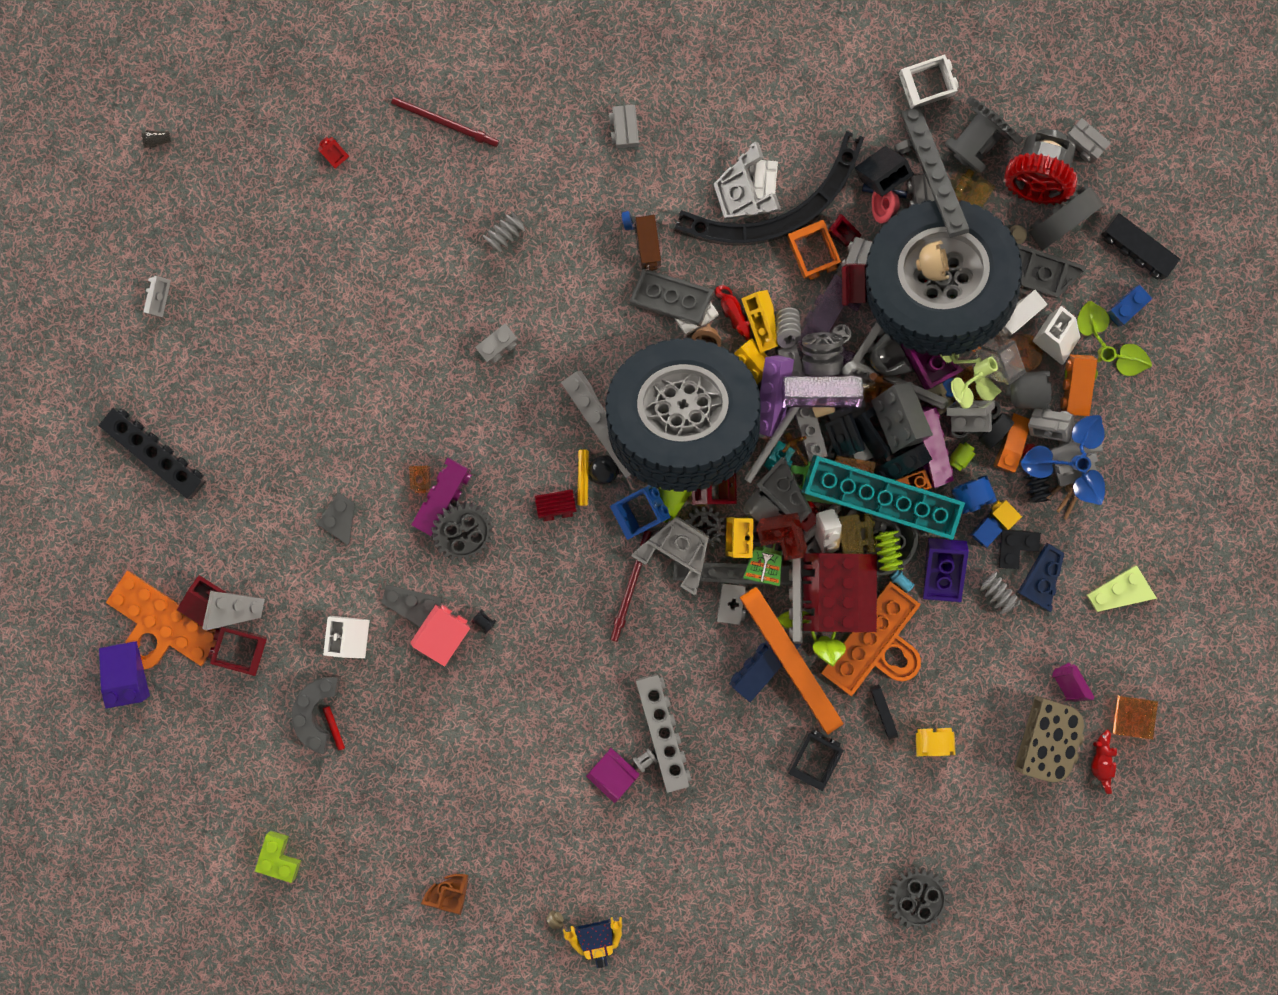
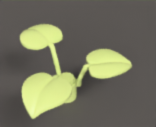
[940,353,1002,409]

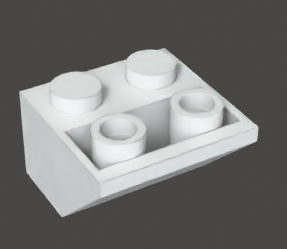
[1033,306,1080,365]
[323,616,370,658]

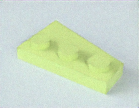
[1086,565,1157,612]

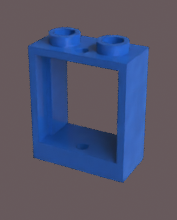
[610,485,671,540]

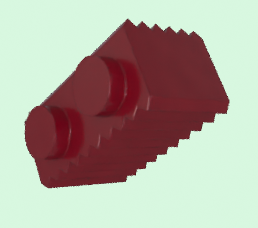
[535,489,577,522]

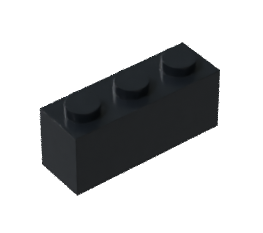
[869,443,933,480]

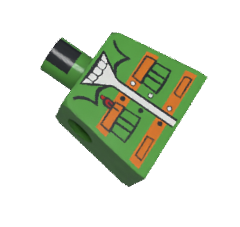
[743,538,782,586]

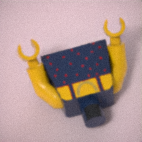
[563,917,622,968]

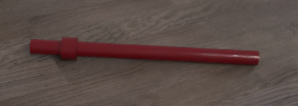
[391,97,499,147]
[610,531,652,642]

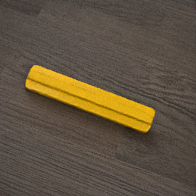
[577,449,589,506]

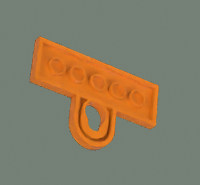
[106,570,217,670]
[820,581,921,696]

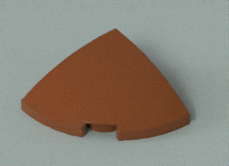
[421,874,469,915]

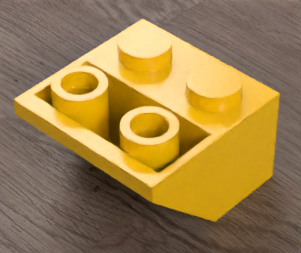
[734,338,768,384]

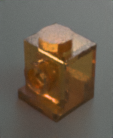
[409,466,431,493]

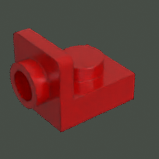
[318,137,349,169]

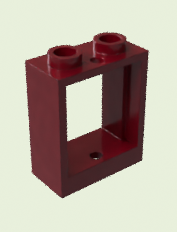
[692,473,737,505]
[208,626,267,676]

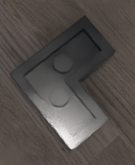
[999,530,1041,569]

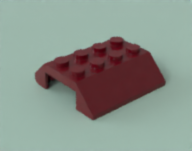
[802,553,877,632]

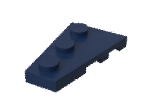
[1017,543,1064,612]

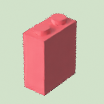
[410,605,470,667]

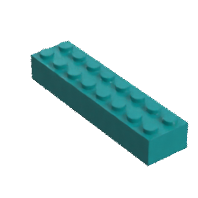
[801,454,965,540]

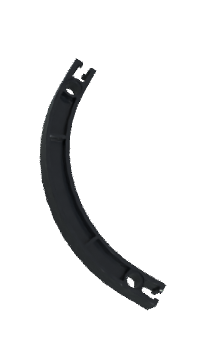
[674,131,865,246]

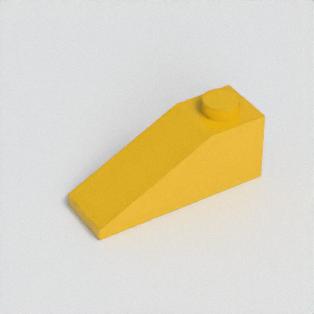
[741,290,778,353]

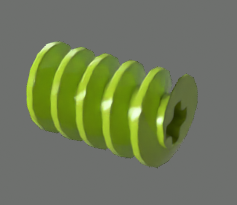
[874,530,904,571]

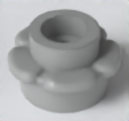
[895,139,913,155]

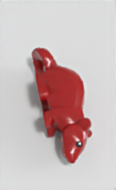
[714,285,751,341]
[1091,729,1117,794]

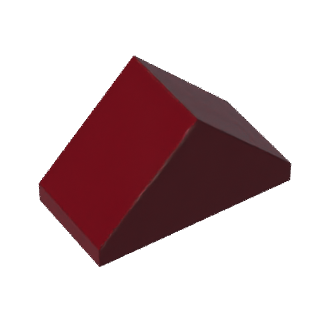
[829,214,861,248]

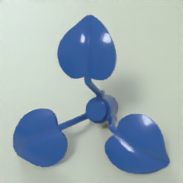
[1020,415,1105,505]

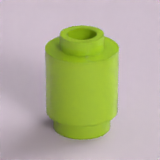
[949,442,976,471]

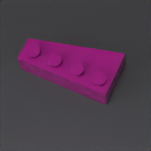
[411,457,472,536]

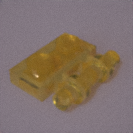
[954,169,996,207]
[839,514,877,554]

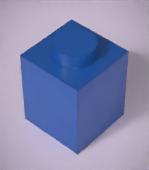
[970,517,1003,548]

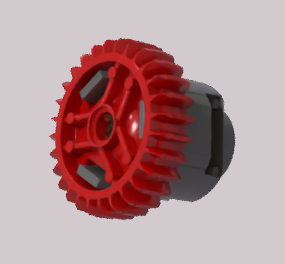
[1004,129,1077,206]

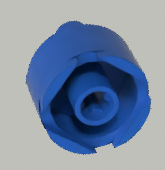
[951,475,997,514]

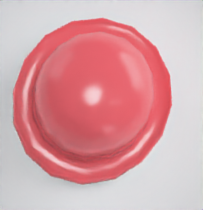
[871,191,900,224]

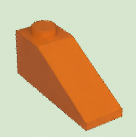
[993,413,1030,473]

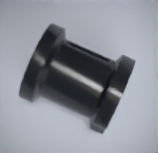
[471,609,497,634]

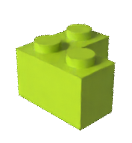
[255,831,301,883]

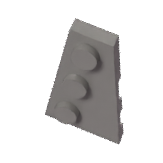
[202,591,265,630]

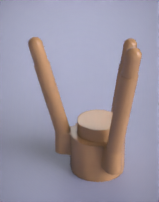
[1047,483,1077,520]

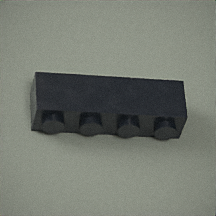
[1101,213,1180,280]

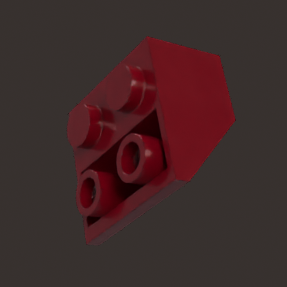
[177,575,226,631]

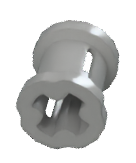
[633,747,658,773]

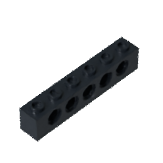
[98,408,206,499]

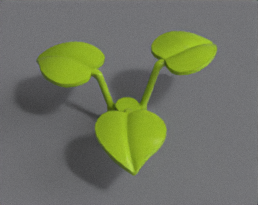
[1065,301,1152,380]
[777,610,846,666]

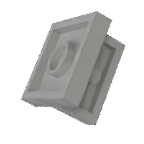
[947,400,995,432]
[1050,441,1098,487]

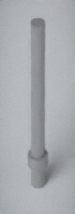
[744,381,814,483]

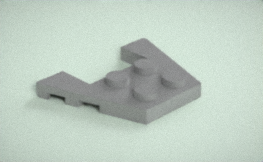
[714,142,781,219]
[631,516,710,595]

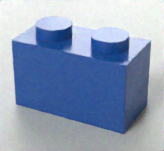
[1107,285,1152,327]

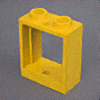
[725,517,753,558]

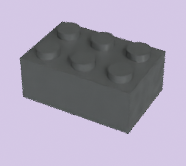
[871,382,933,453]

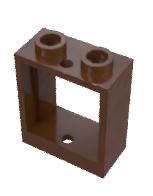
[636,215,661,271]

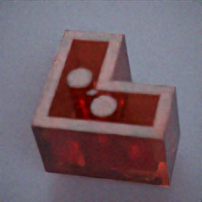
[757,512,807,560]

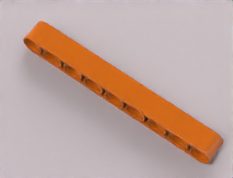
[739,587,844,735]

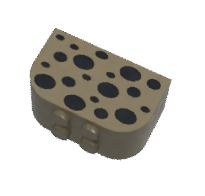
[1014,695,1084,782]

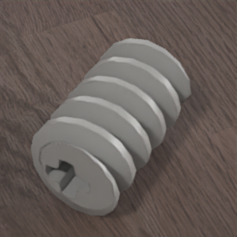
[483,211,525,252]
[775,307,801,349]
[980,572,1021,615]

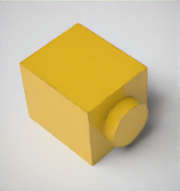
[989,500,1022,530]

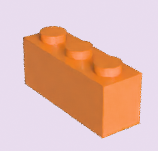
[1060,354,1098,416]

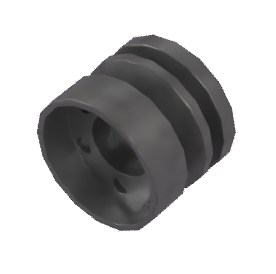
[802,332,843,377]

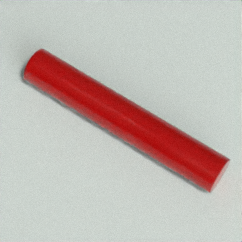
[323,706,345,751]

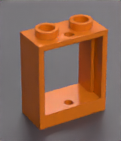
[787,220,841,280]

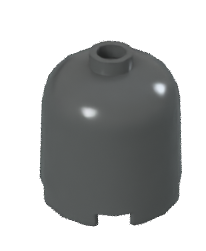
[1006,371,1051,409]

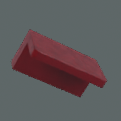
[842,263,867,306]

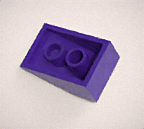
[923,538,969,602]
[99,641,150,709]

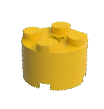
[915,728,956,757]

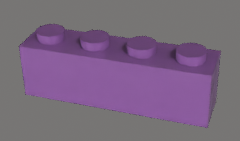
[759,355,794,437]

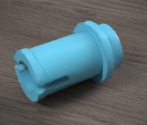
[890,570,915,593]

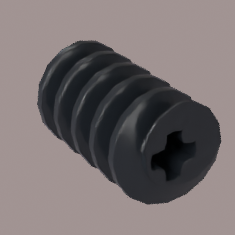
[1023,470,1052,503]

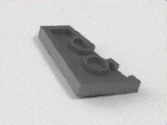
[382,584,442,627]

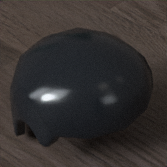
[589,455,619,485]

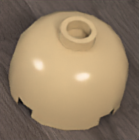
[916,240,949,281]

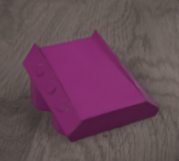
[1051,662,1095,702]
[586,748,640,803]

